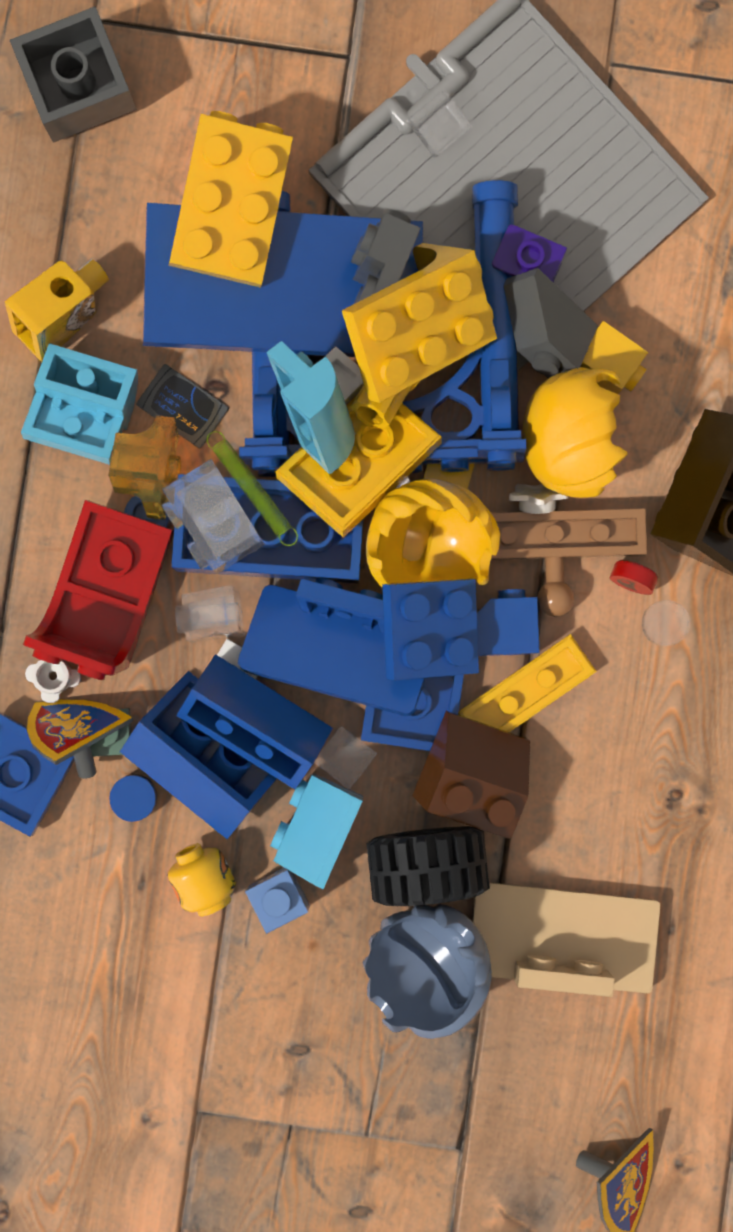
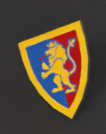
[27,699,133,779]
[576,1128,654,1232]

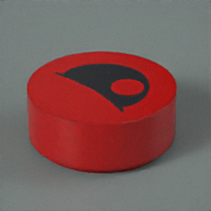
[609,560,658,595]

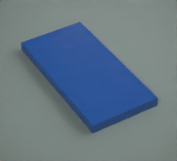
[143,203,423,357]

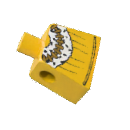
[5,259,109,363]

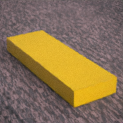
[458,634,597,732]

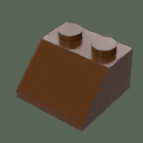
[412,710,530,839]

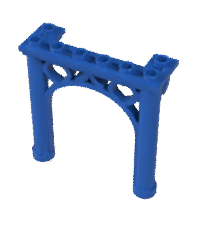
[239,180,526,477]

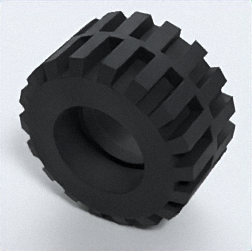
[366,826,490,906]

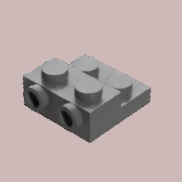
[351,209,420,304]

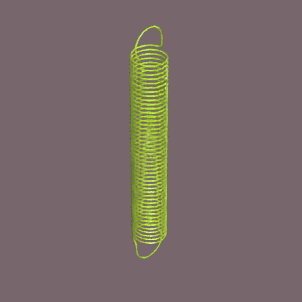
[207,431,298,546]

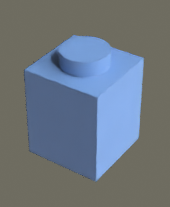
[245,868,310,934]

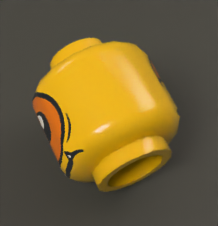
[167,843,236,916]

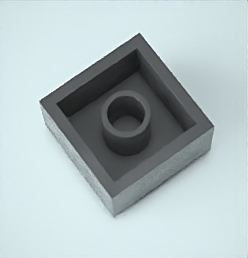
[10,6,137,143]

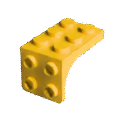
[169,111,293,287]
[342,243,497,403]

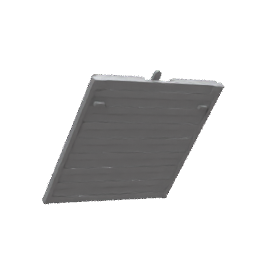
[309,0,709,372]

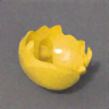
[522,367,628,498]
[366,479,500,587]

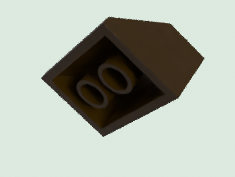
[650,409,733,576]

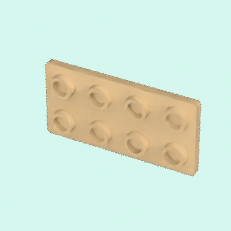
[472,882,660,997]

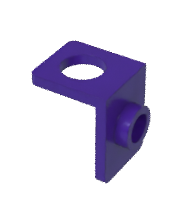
[492,224,567,283]

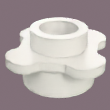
[25,660,81,703]

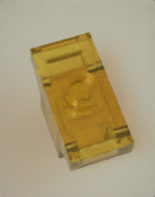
[108,415,181,520]

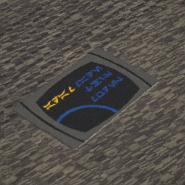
[136,364,228,448]

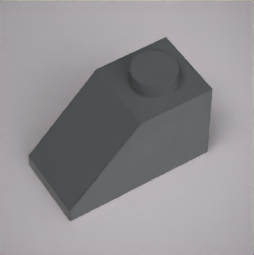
[503,268,598,378]

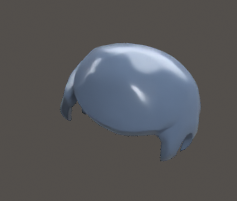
[362,903,492,1039]

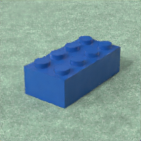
[171,474,364,584]

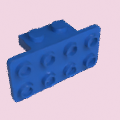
[238,578,425,716]

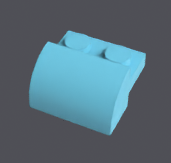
[266,341,355,475]
[21,343,138,465]

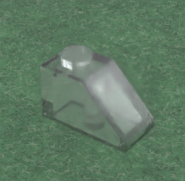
[175,585,245,642]

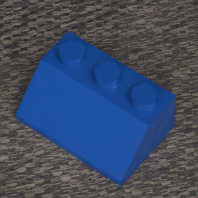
[120,671,277,839]

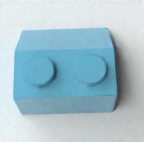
[270,773,363,889]

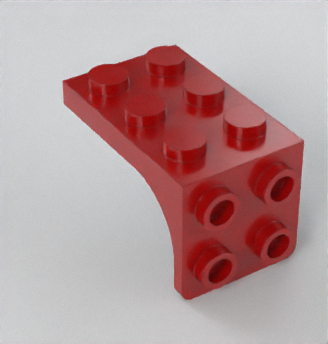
[23,500,174,680]

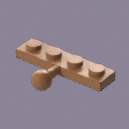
[491,509,647,617]

